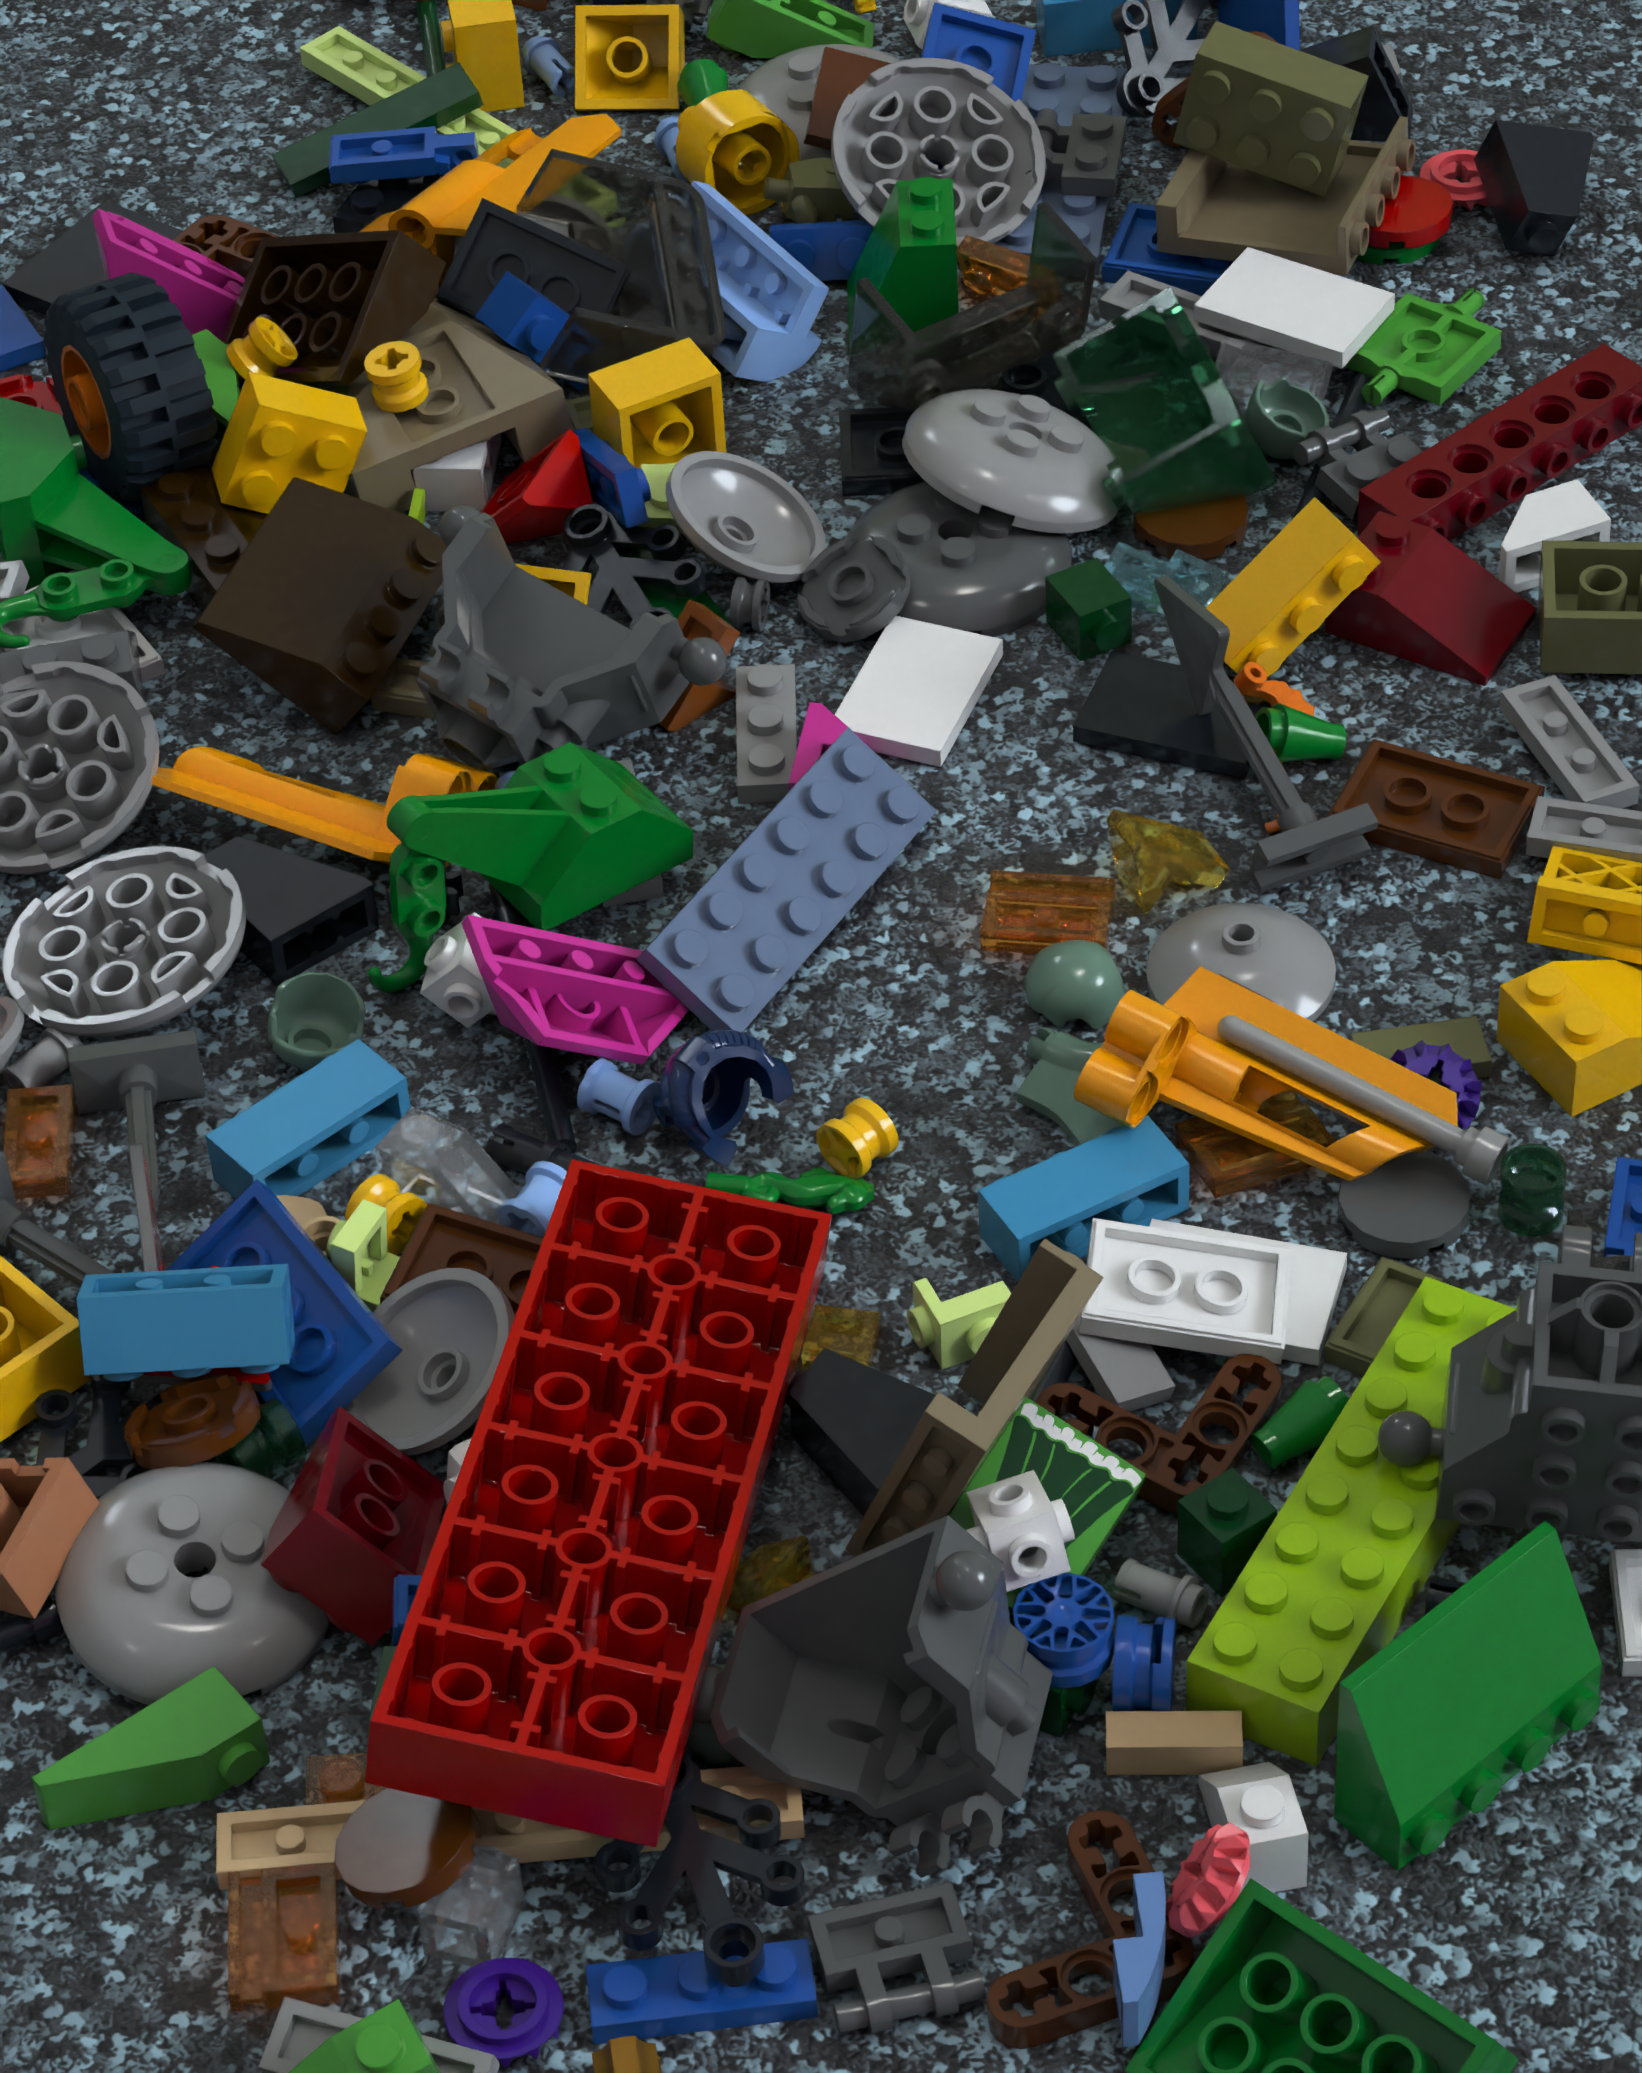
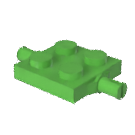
[1346,288,1502,406]

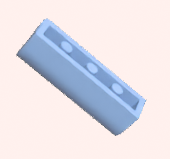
[620,181,830,382]

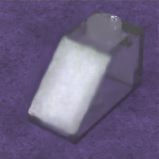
[375,1106,520,1224]

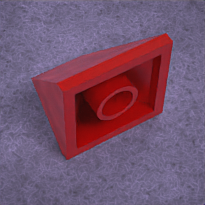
[480,429,593,544]

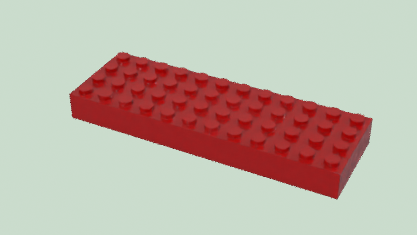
[365,1159,832,1847]

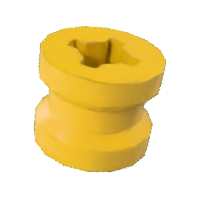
[226,316,298,379]
[364,341,429,413]
[816,1097,899,1179]
[345,1174,427,1255]

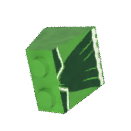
[949,1397,1146,1615]

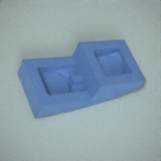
[1113,1871,1166,2047]

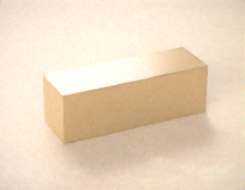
[1106,1710,1243,1775]

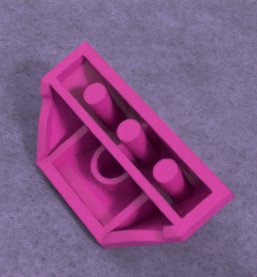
[92,209,245,340]
[461,915,689,1065]

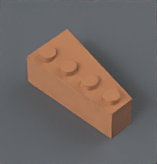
[0,1457,100,1619]

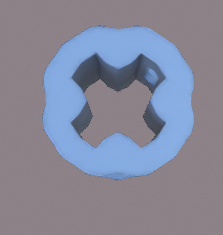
[577,1058,660,1135]
[497,1161,567,1238]

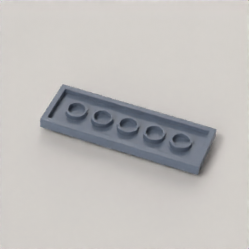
[990,63,1127,274]
[636,727,937,1032]

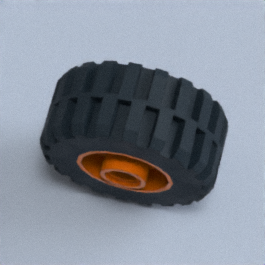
[44,272,218,502]

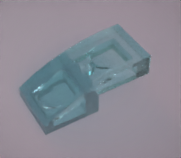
[1104,542,1230,614]

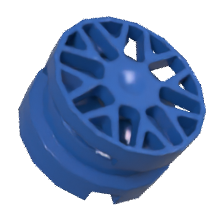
[1013,1573,1115,1689]
[1112,1615,1176,1711]

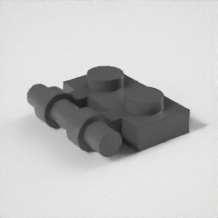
[1026,108,1127,197]
[1292,409,1423,520]
[807,1882,986,2034]

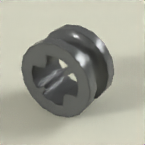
[730,577,770,632]

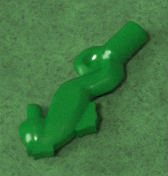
[706,1167,874,1215]

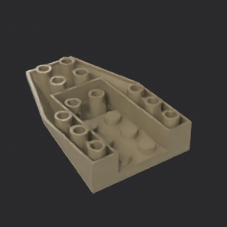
[314,298,573,513]

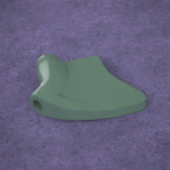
[1016,1027,1124,1146]

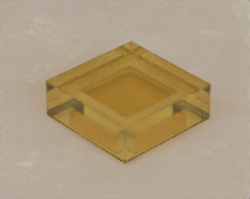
[801,1304,882,1370]

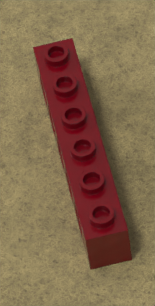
[1357,344,1642,541]

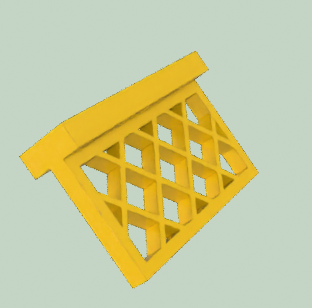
[1527,845,1642,964]

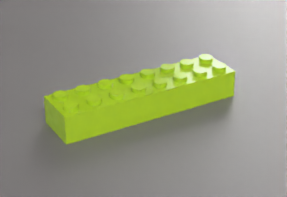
[1186,1276,1516,1767]

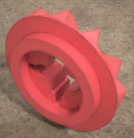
[1420,149,1490,211]
[1166,1822,1250,1938]

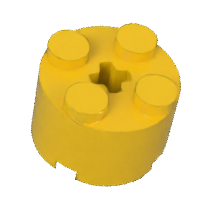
[675,89,800,215]

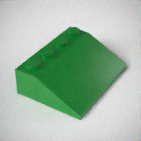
[1334,1521,1602,1870]
[1125,1878,1519,2073]

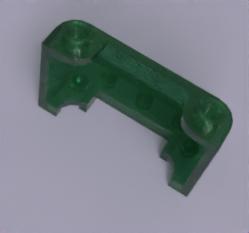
[1052,287,1278,515]

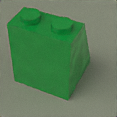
[847,177,960,357]

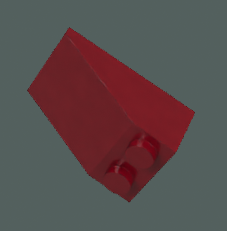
[1325,511,1537,686]
[261,1406,445,1646]

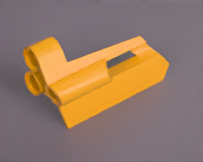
[359,113,622,285]
[152,746,498,867]
[1073,966,1458,1181]

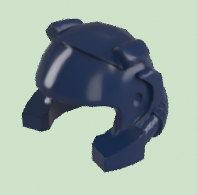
[652,1030,794,1166]

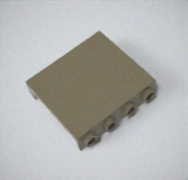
[1155,116,1416,276]
[845,1238,1104,1556]

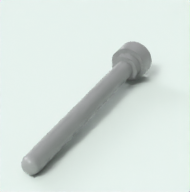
[1218,1015,1511,1185]

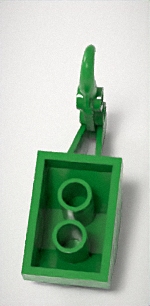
[0,397,192,649]
[368,742,693,993]

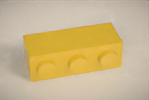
[1206,497,1381,677]

